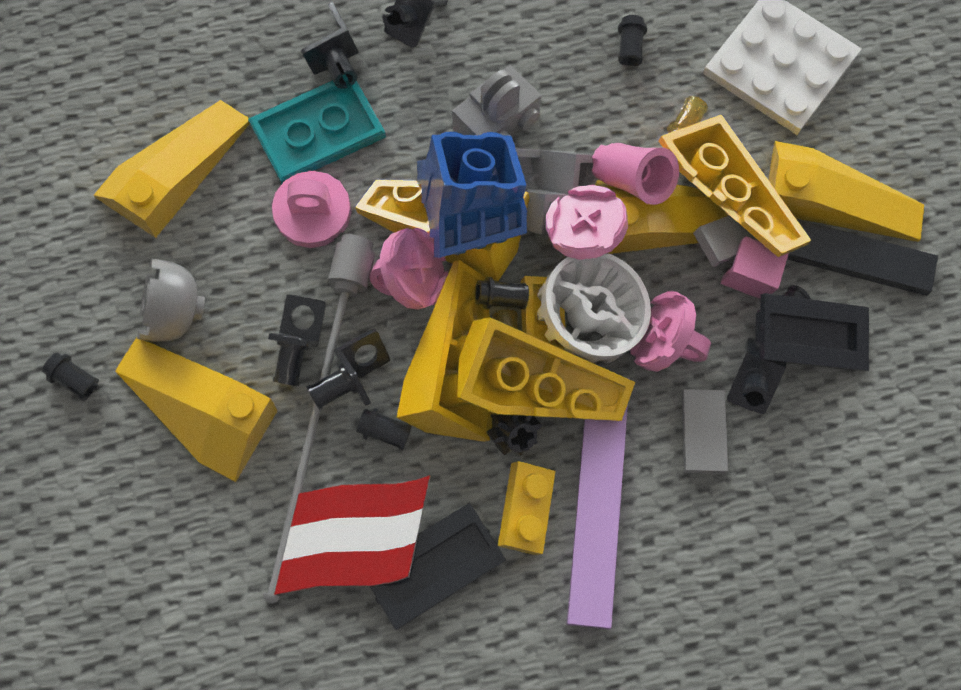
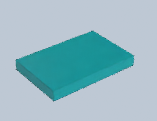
[248,75,386,184]

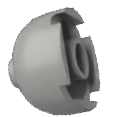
[137,258,205,342]

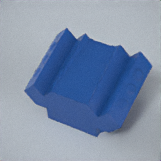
[417,132,527,258]

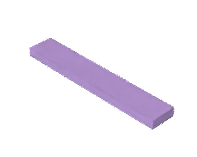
[567,378,630,630]

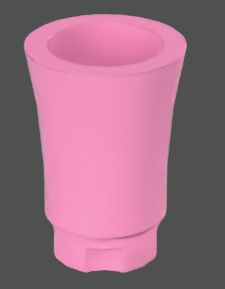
[592,143,679,205]

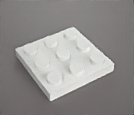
[703,0,862,135]

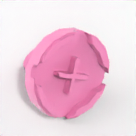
[272,171,352,248]
[546,185,628,260]
[369,228,448,310]
[630,291,711,372]

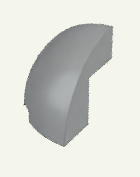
[515,147,597,235]

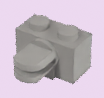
[452,65,542,136]

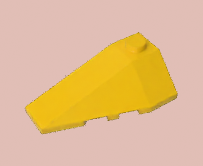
[93,100,250,238]
[658,115,811,257]
[769,141,924,242]
[355,180,530,281]
[595,180,729,254]
[396,260,494,442]
[457,318,635,421]
[115,337,278,482]

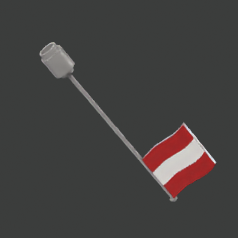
[263,234,431,603]

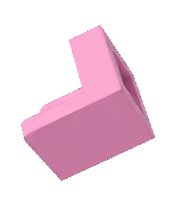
[721,236,789,298]

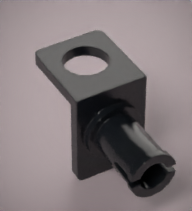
[382,0,448,48]
[301,1,359,89]
[268,294,326,386]
[306,329,390,410]
[727,338,786,414]

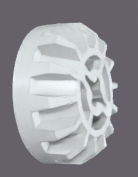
[537,253,651,363]

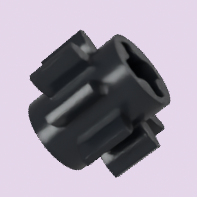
[486,414,542,456]

